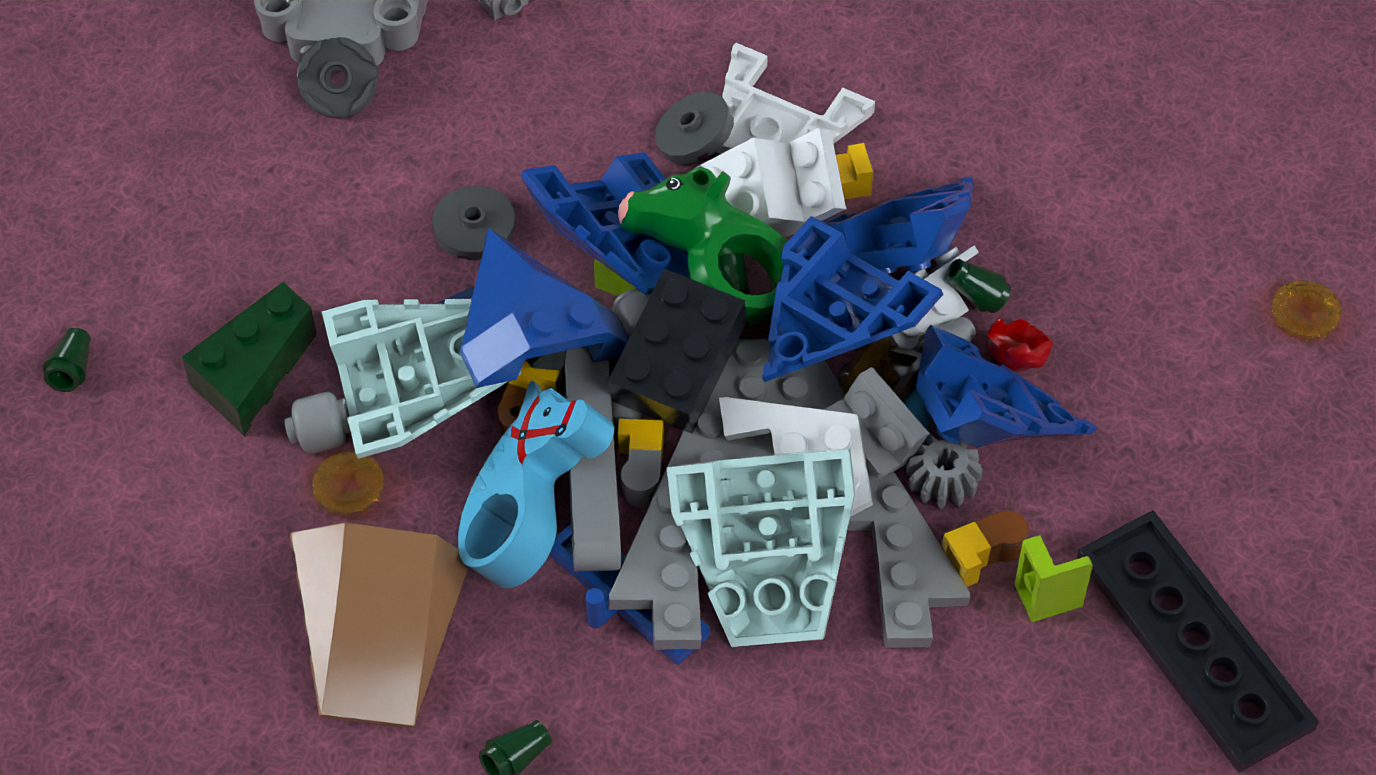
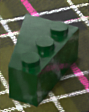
[182,282,317,436]

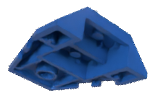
[520,152,691,295]

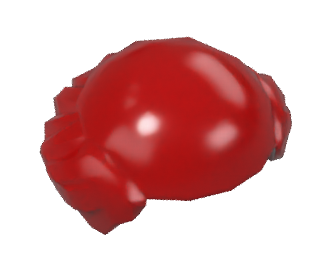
[985,318,1053,372]

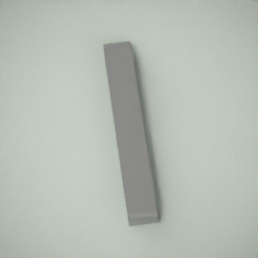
[563,346,621,572]

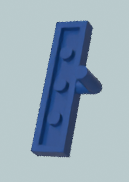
[549,524,710,665]

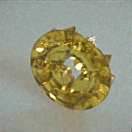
[1271,280,1341,342]
[312,452,385,518]

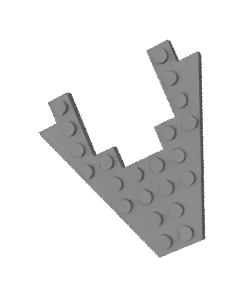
[608,339,971,650]

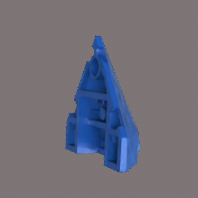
[822,175,974,274]
[762,216,944,382]
[459,228,629,388]
[916,324,1098,448]

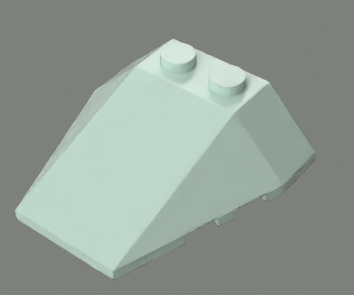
[322,299,521,459]

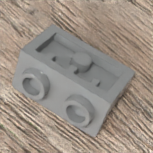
[826,367,929,479]

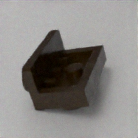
[839,336,922,403]

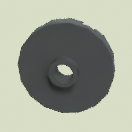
[297,37,379,118]
[655,92,734,164]
[432,186,516,260]

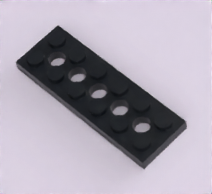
[1077,510,1319,773]

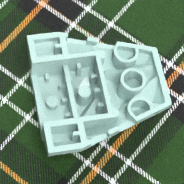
[667,449,855,647]

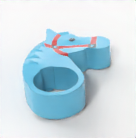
[458,381,614,588]

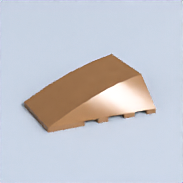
[290,522,468,728]

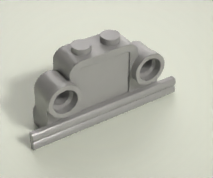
[254,0,428,66]

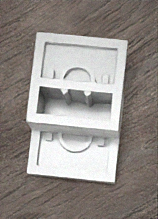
[696,128,846,237]

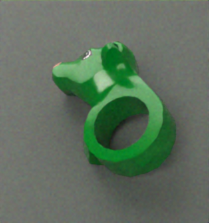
[618,166,788,326]

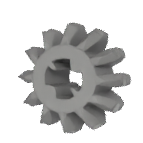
[906,434,983,510]

